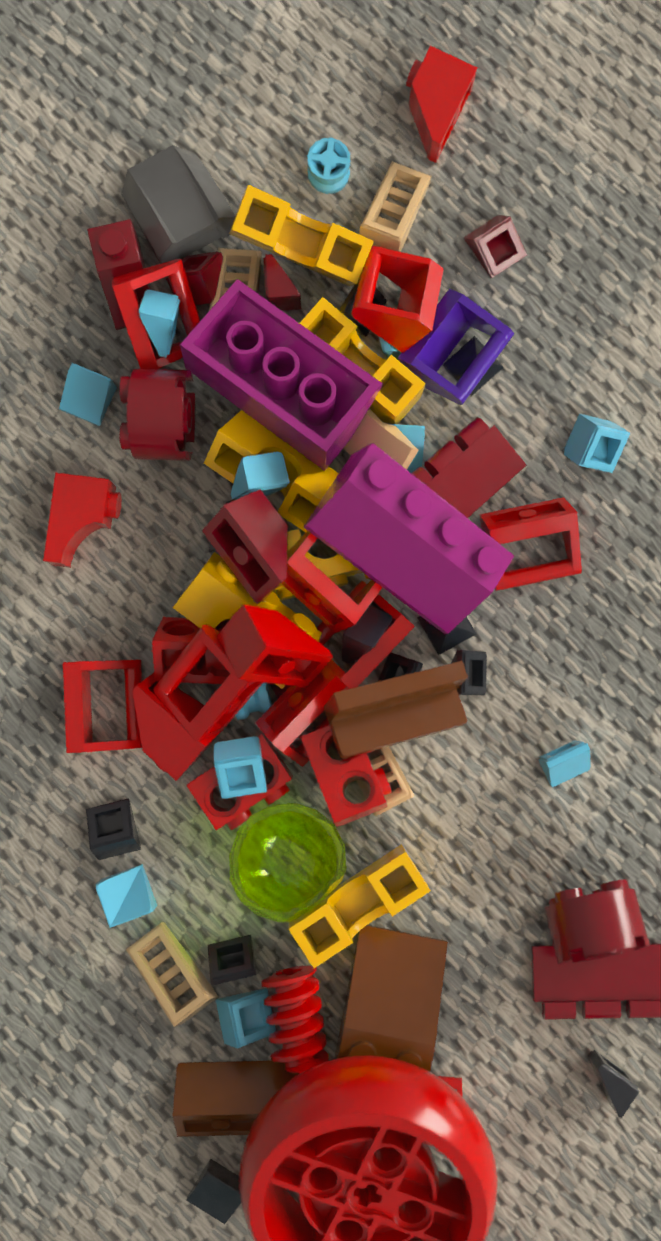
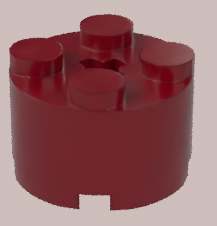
[119,369,196,461]
[544,879,650,965]

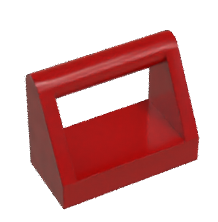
[352,246,444,353]
[112,259,200,369]
[479,497,582,591]
[281,530,383,633]
[316,580,415,689]
[153,624,264,742]
[63,659,142,753]
[255,666,349,767]

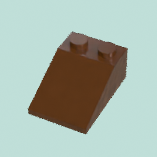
[335,925,448,1072]

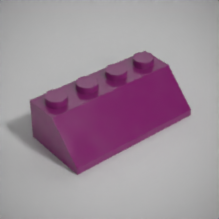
[180,279,382,471]
[304,443,514,634]

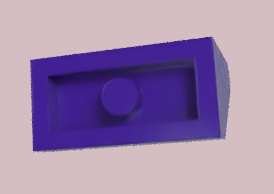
[398,288,514,405]

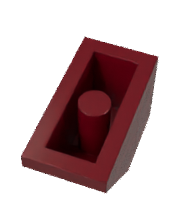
[87,219,151,330]
[202,489,288,605]

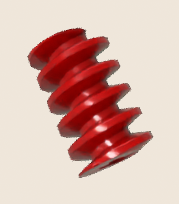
[261,965,329,1073]

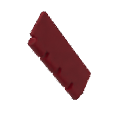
[411,417,527,518]
[531,944,661,1020]

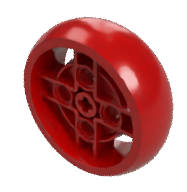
[239,1055,497,1241]

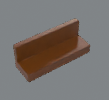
[324,661,468,758]
[172,1060,300,1137]

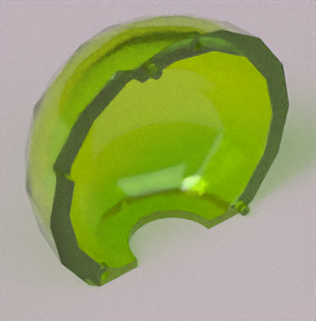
[229,803,347,923]

